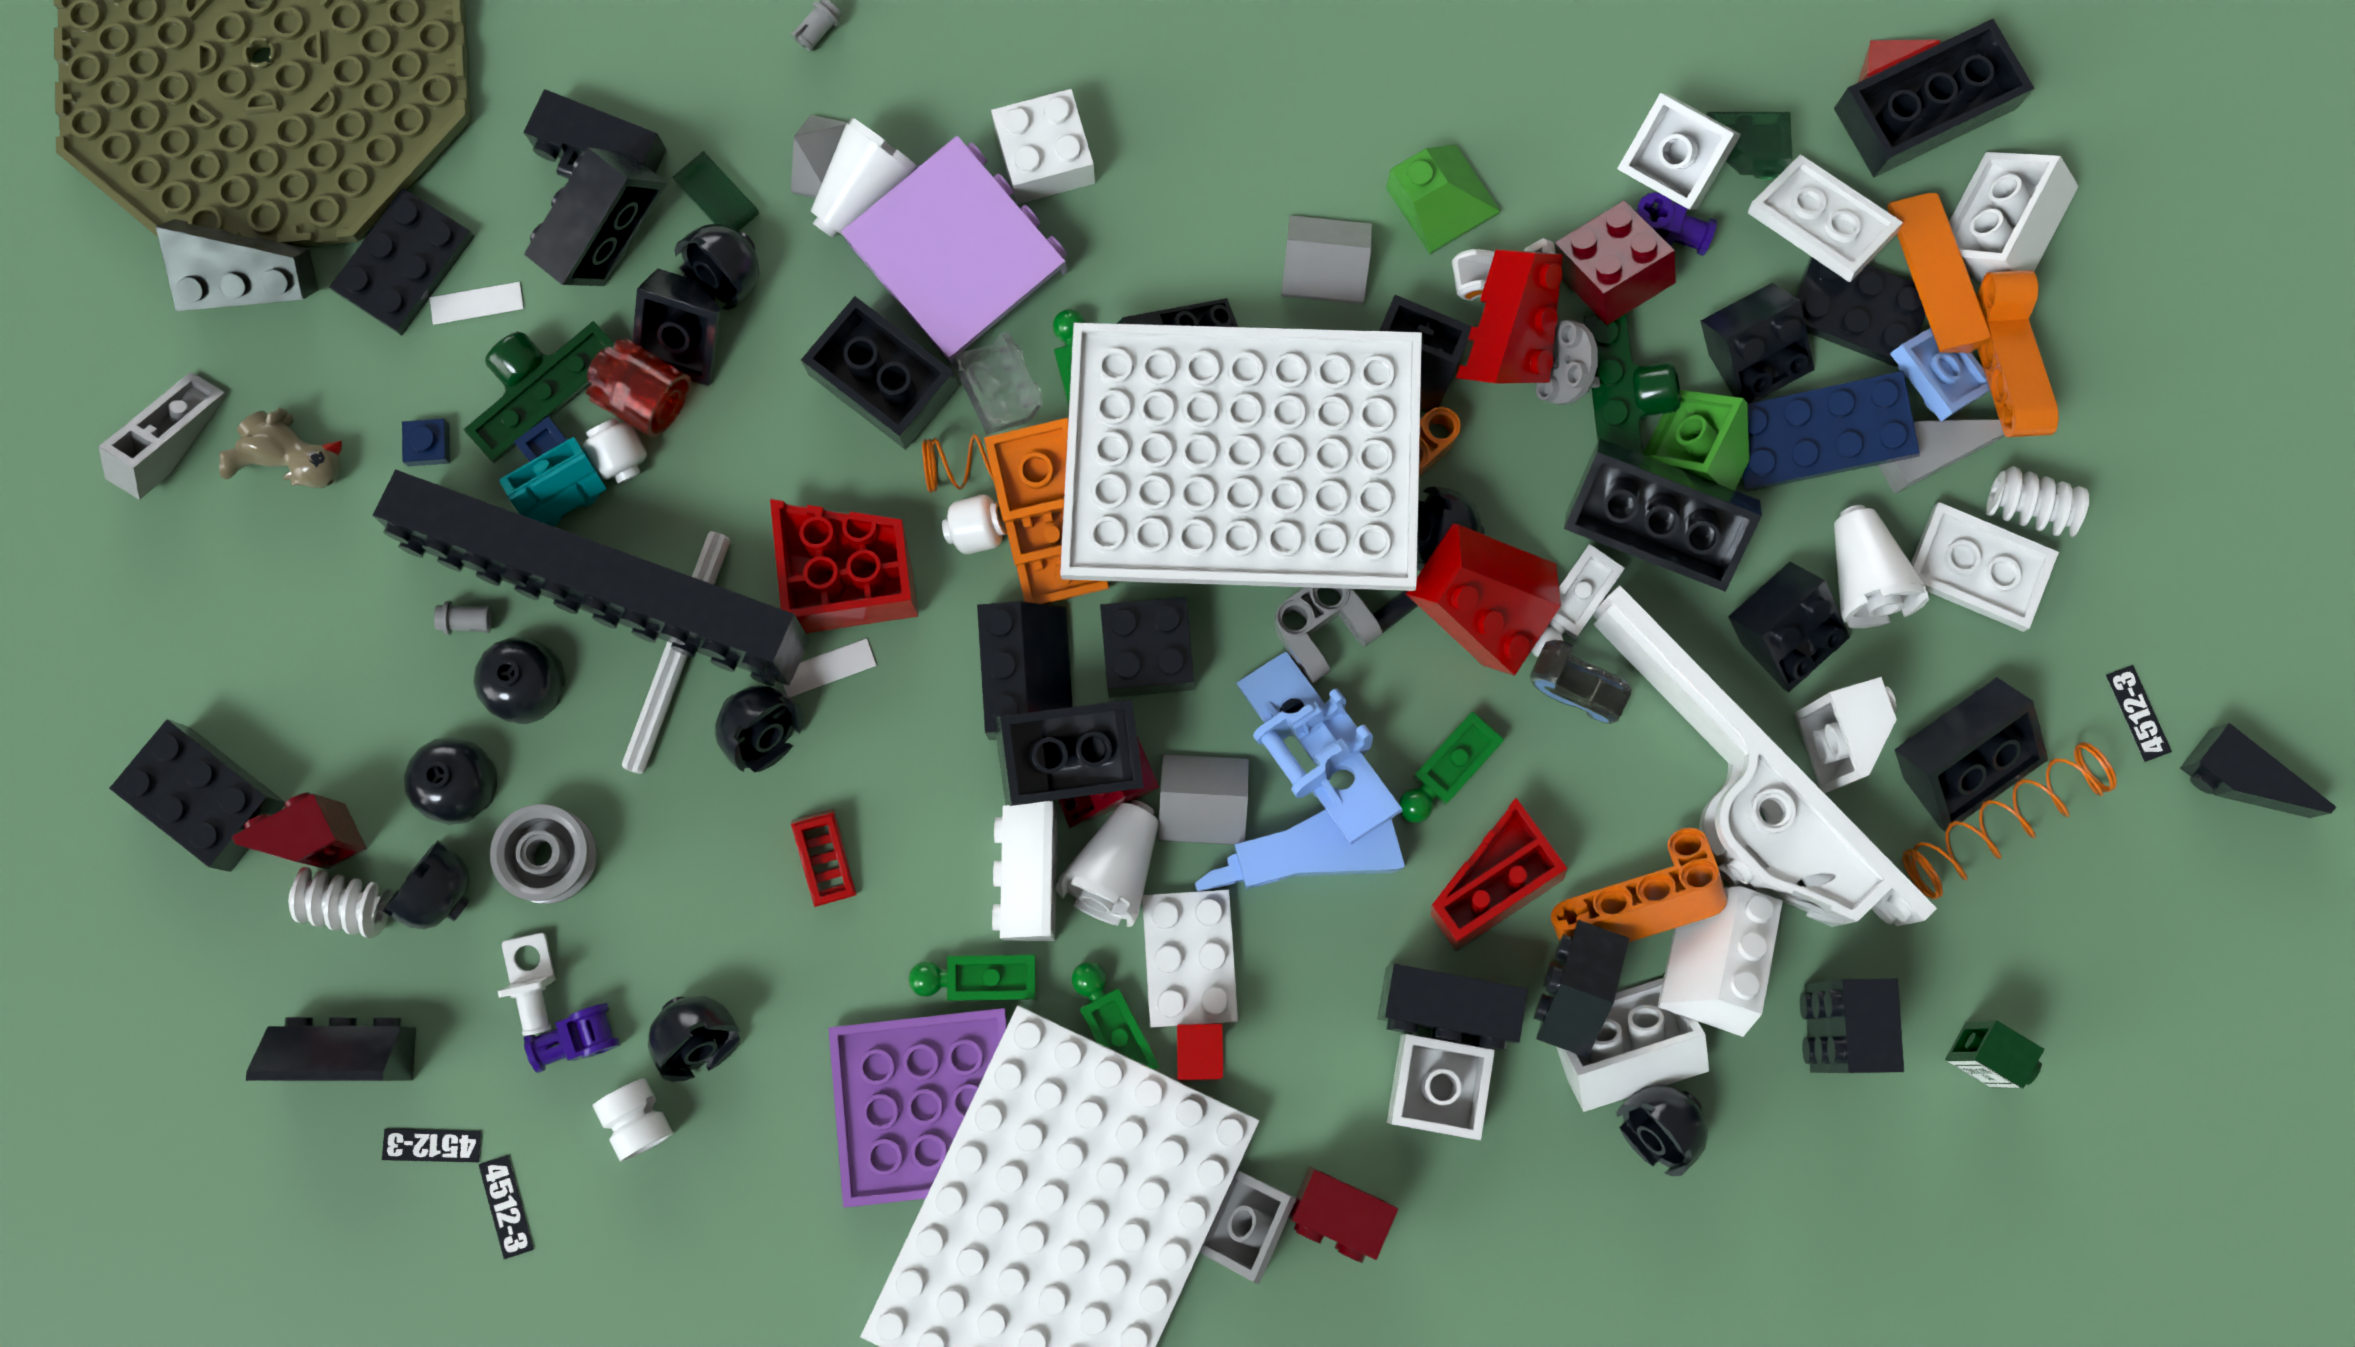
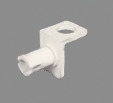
[497,932,556,1036]

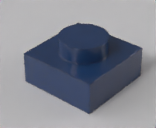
[514,417,567,462]
[402,419,450,467]

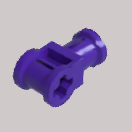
[1635,192,1717,256]
[524,1003,621,1073]

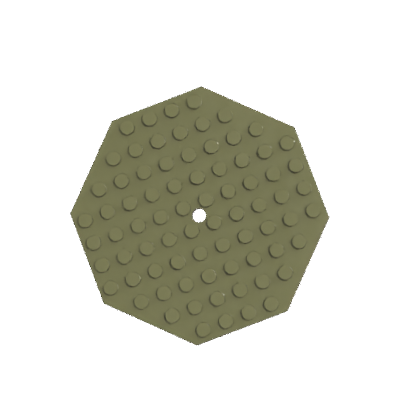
[54,0,470,247]

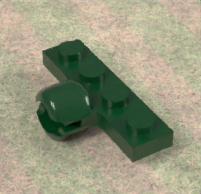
[1584,313,1681,455]
[463,321,623,463]

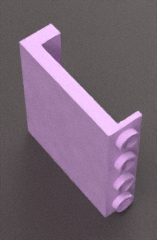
[841,136,1068,367]

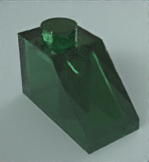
[1706,112,1793,180]

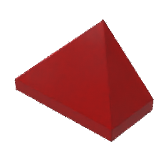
[1858,40,1941,82]

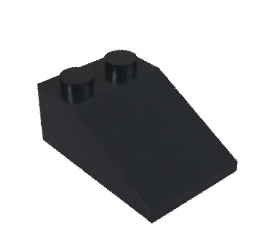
[994,699,1144,806]

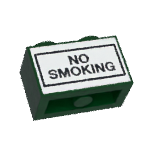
[1945,1020,2045,1089]

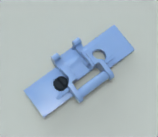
[1236,651,1402,845]

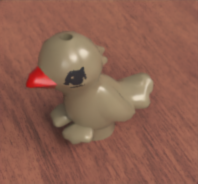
[219,407,342,488]

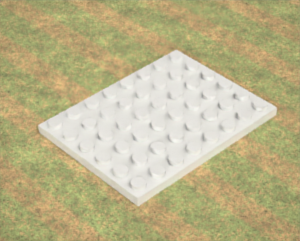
[1060,323,1422,591]
[860,1005,1259,1347]

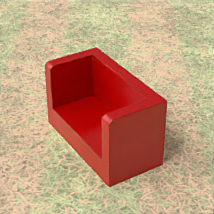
[1177,1024,1223,1080]

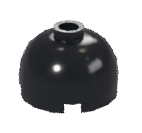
[674,223,760,310]
[1417,486,1485,571]
[473,637,566,724]
[715,685,804,773]
[404,737,497,825]
[382,840,470,929]
[648,996,740,1082]
[1616,1085,1708,1176]

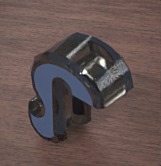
[1529,639,1633,724]

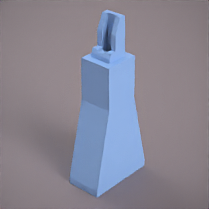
[1195,810,1405,892]

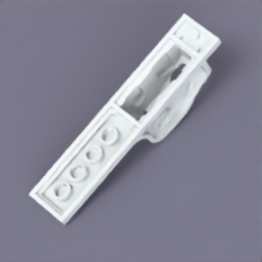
[1593,586,1937,927]

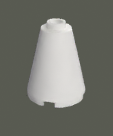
[810,118,918,238]
[1834,505,1929,628]
[1055,800,1159,927]

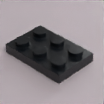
[329,188,475,336]
[1795,256,1926,368]

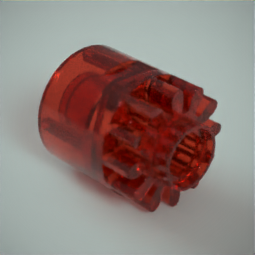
[586,338,691,438]

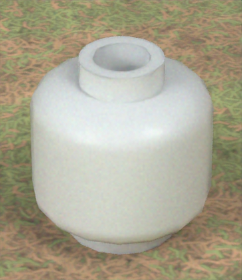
[583,418,647,484]
[942,495,1007,554]

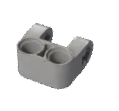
[1274,587,1382,683]

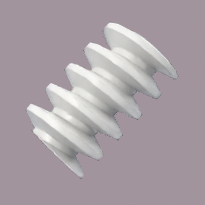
[1986,466,2089,537]
[288,867,392,939]

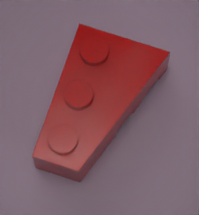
[1456,249,1563,384]
[1431,798,1568,951]

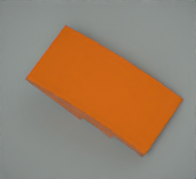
[984,418,1110,604]

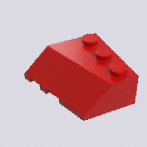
[770,499,919,633]
[1406,523,1561,676]

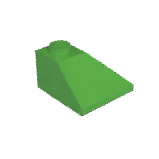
[1386,145,1500,254]
[1644,390,1749,490]

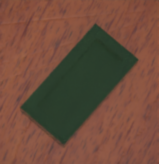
[672,151,760,232]

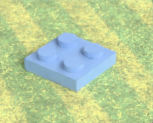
[1890,328,1990,421]

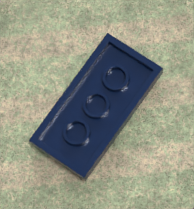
[1742,371,1920,492]

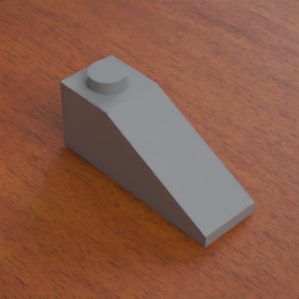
[98,372,226,500]
[1878,419,2005,494]

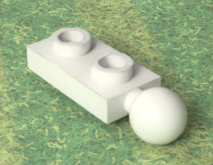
[1531,544,1625,660]

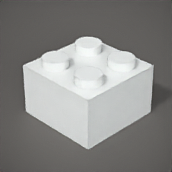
[991,89,1095,205]
[1617,93,1741,210]
[1387,1034,1495,1140]

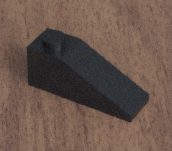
[2180,723,2336,818]

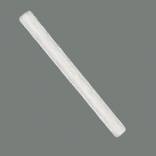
[622,531,730,774]

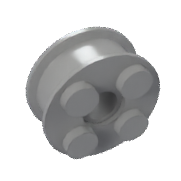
[490,804,597,904]

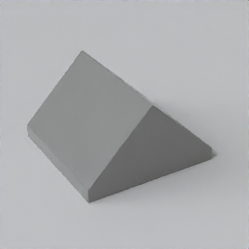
[1281,215,1372,305]
[1158,754,1249,845]
[1199,1170,1296,1284]

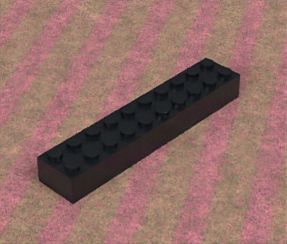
[372,469,810,686]

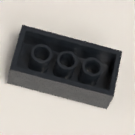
[1834,19,2035,178]
[1564,438,1762,592]

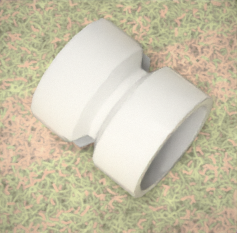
[592,1078,673,1162]

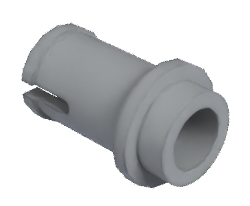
[791,0,842,52]
[434,601,493,635]

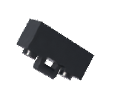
[523,89,667,179]

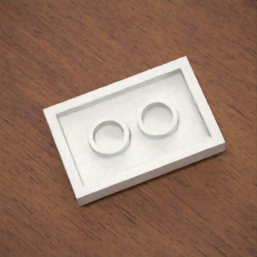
[1748,154,1903,282]
[1911,502,2059,632]
[1142,890,1238,1028]

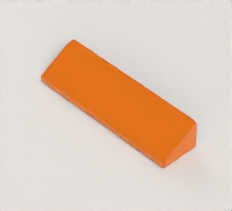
[1887,193,1991,353]

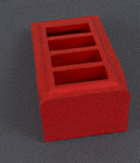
[791,809,857,907]

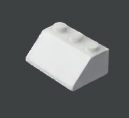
[1949,152,2079,283]
[1794,677,1897,794]
[992,801,1058,941]
[1658,886,1783,1037]
[1556,978,1709,1112]

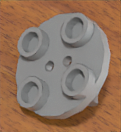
[1536,320,1600,405]

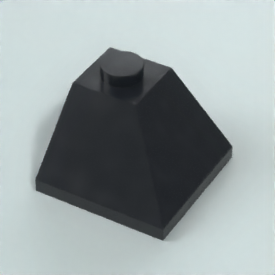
[631,268,720,386]

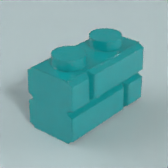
[499,437,607,526]

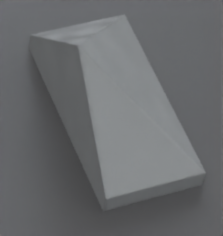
[791,115,848,199]

